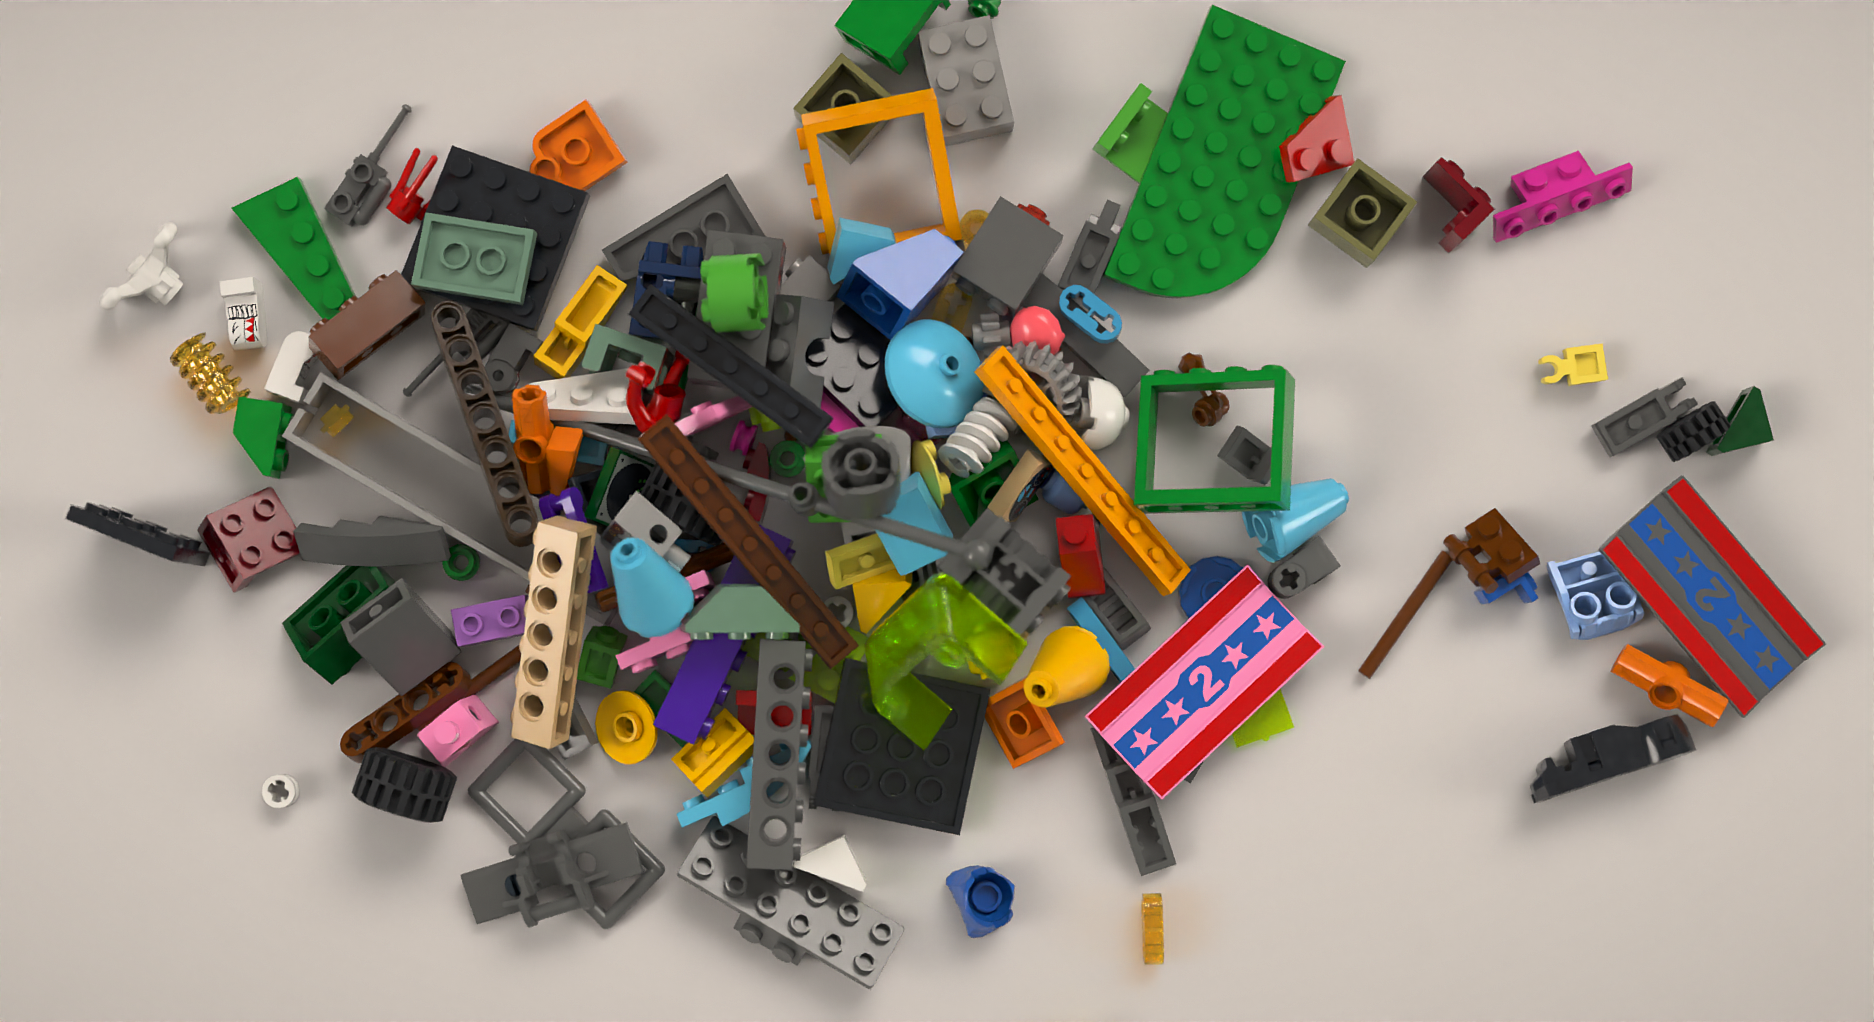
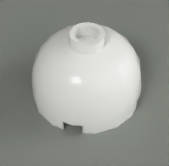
[1070,375,1129,450]

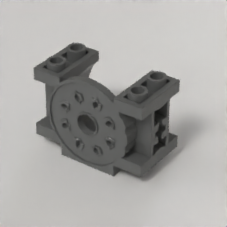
[937,508,1071,642]

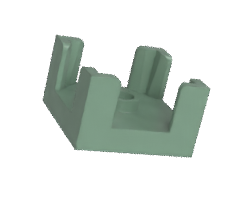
[581,324,674,396]

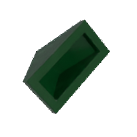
[1706,386,1774,456]

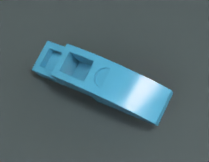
[676,739,812,827]

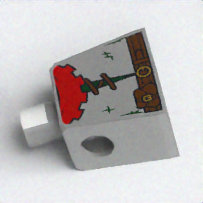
[600,491,691,572]

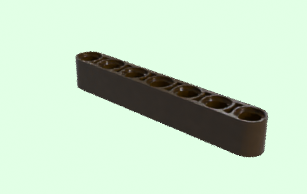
[431,301,538,547]

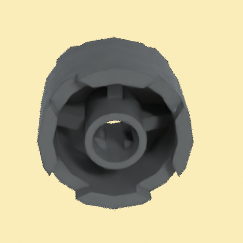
[821,430,901,520]

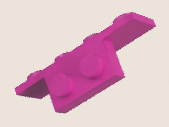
[1493,150,1633,243]

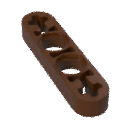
[340,662,471,763]

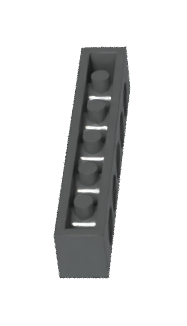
[746,638,813,870]

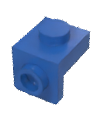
[1473,572,1538,605]

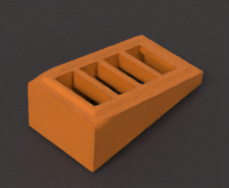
[546,426,583,496]

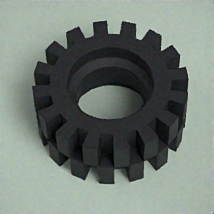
[1656,401,1731,462]

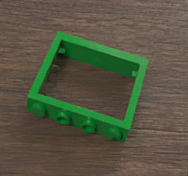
[1134,365,1295,514]

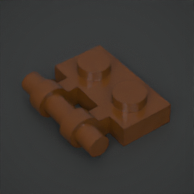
[1443,508,1540,594]

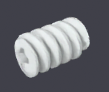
[938,397,1017,478]

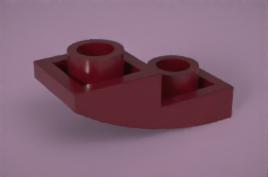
[742,442,771,524]

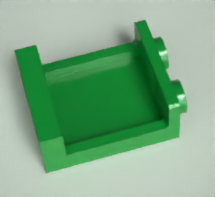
[834,0,951,75]

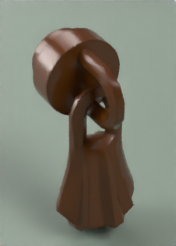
[1178,352,1230,427]

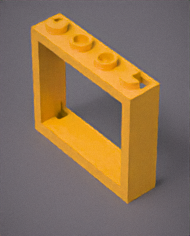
[796,88,962,255]

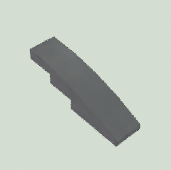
[1022,273,1150,397]
[293,516,451,566]
[1090,727,1176,876]

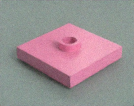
[675,396,753,437]

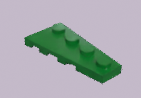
[231,176,356,320]

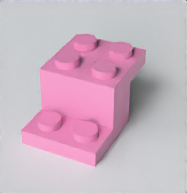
[615,570,716,674]

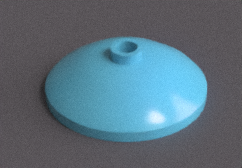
[885,319,984,428]

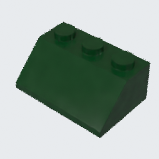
[282,565,395,685]

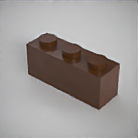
[308,270,426,380]

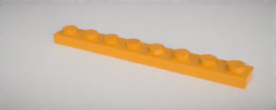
[974,345,1191,596]

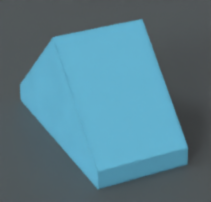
[827,217,896,285]

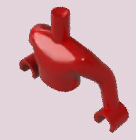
[625,350,690,433]

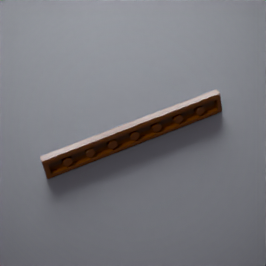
[637,414,859,670]

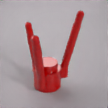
[386,148,438,225]

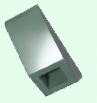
[680,584,799,640]

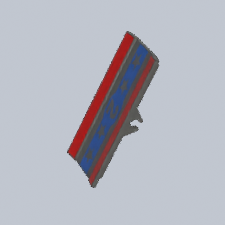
[1598,476,1826,718]

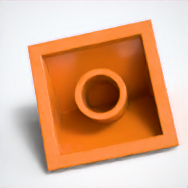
[985,676,1065,769]

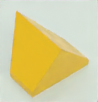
[853,568,913,634]

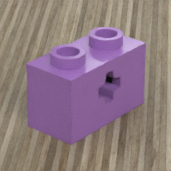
[451,595,529,647]

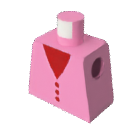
[417,695,499,767]

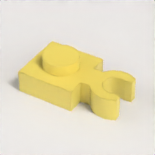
[1538,343,1608,386]

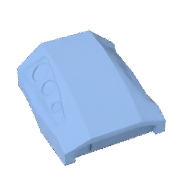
[1547,551,1644,640]

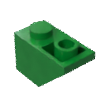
[233,396,294,479]

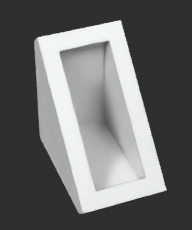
[793,834,867,892]

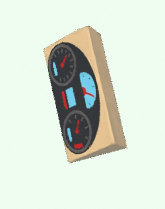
[987,449,1053,522]

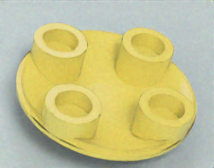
[910,439,951,510]

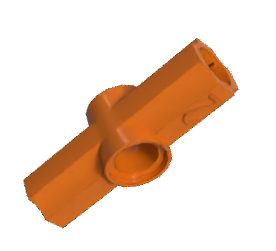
[512,384,555,494]
[1610,644,1729,727]

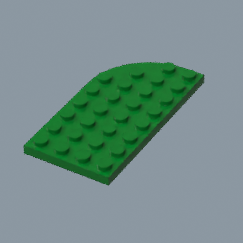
[1103,5,1346,298]

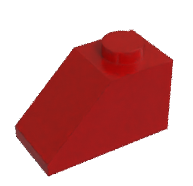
[1056,514,1106,599]

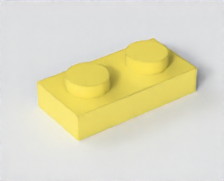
[825,533,896,590]

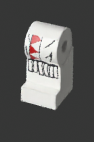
[219,277,267,351]
[264,331,319,407]

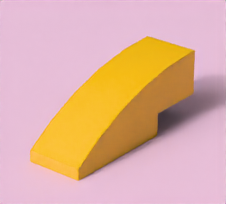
[533,265,628,379]

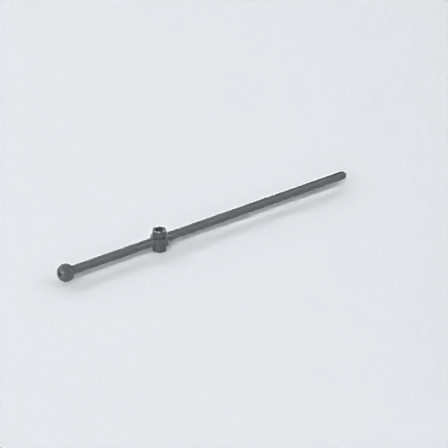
[463,385,993,570]

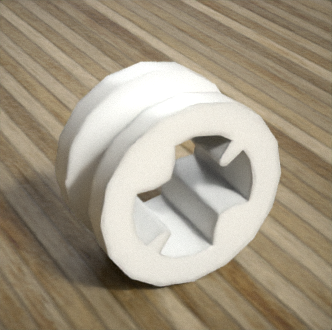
[262,774,300,808]

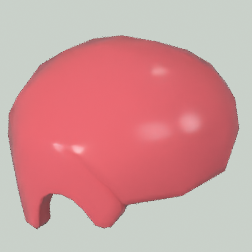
[1010,306,1065,355]

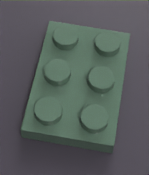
[411,213,537,305]

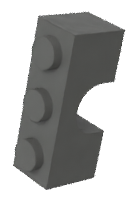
[767,294,834,408]

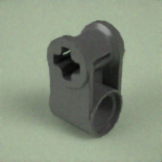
[1267,536,1341,599]

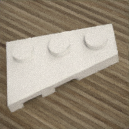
[529,368,644,425]

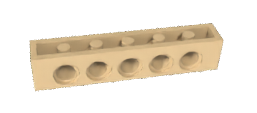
[510,515,597,749]

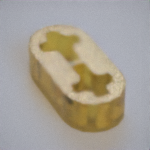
[931,283,972,334]
[1141,893,1164,965]

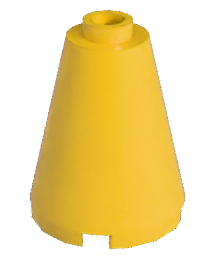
[1024,626,1110,707]

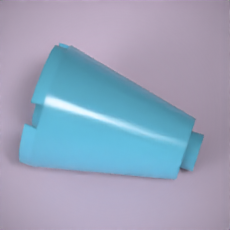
[1242,478,1349,563]
[611,538,694,638]

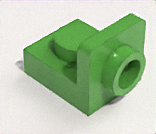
[577,626,628,689]

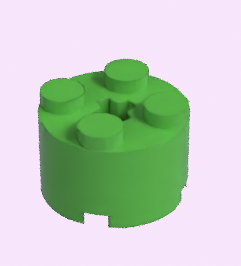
[701,253,769,332]

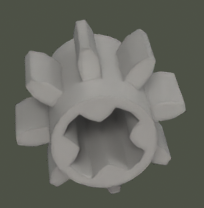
[972,312,1011,359]

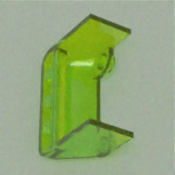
[864,573,1028,750]

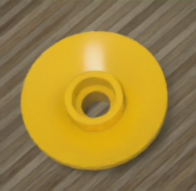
[595,690,658,764]

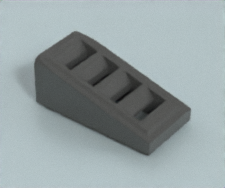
[1082,567,1151,651]

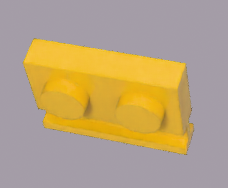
[671,708,754,798]

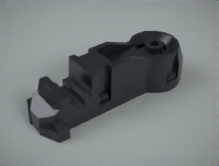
[1530,714,1696,804]

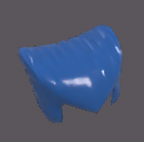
[946,865,1015,938]

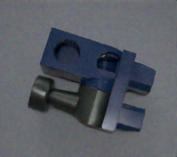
[629,241,704,339]

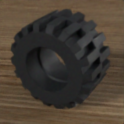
[640,462,722,545]
[352,747,457,823]

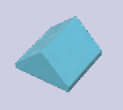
[875,472,953,575]

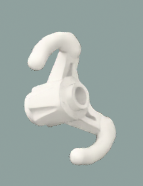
[99,222,183,310]

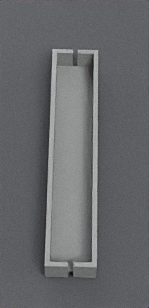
[282,372,619,626]

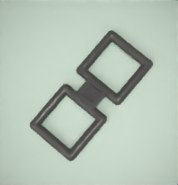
[468,739,665,929]

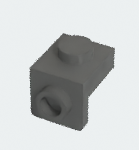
[1217,425,1272,485]

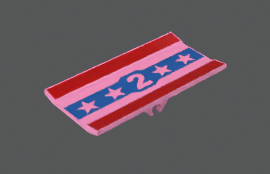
[1084,564,1325,800]

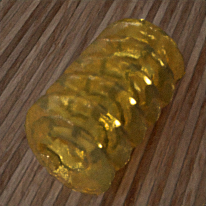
[170,332,251,414]

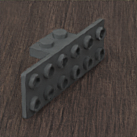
[677,816,904,989]

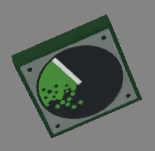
[585,447,655,526]

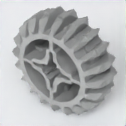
[982,340,1083,439]

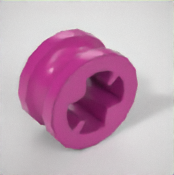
[729,420,758,456]

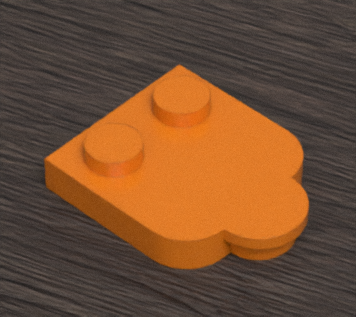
[529,99,628,191]

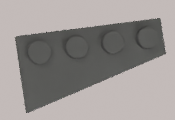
[602,174,766,281]

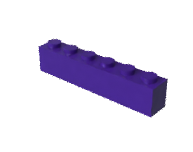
[653,525,796,745]

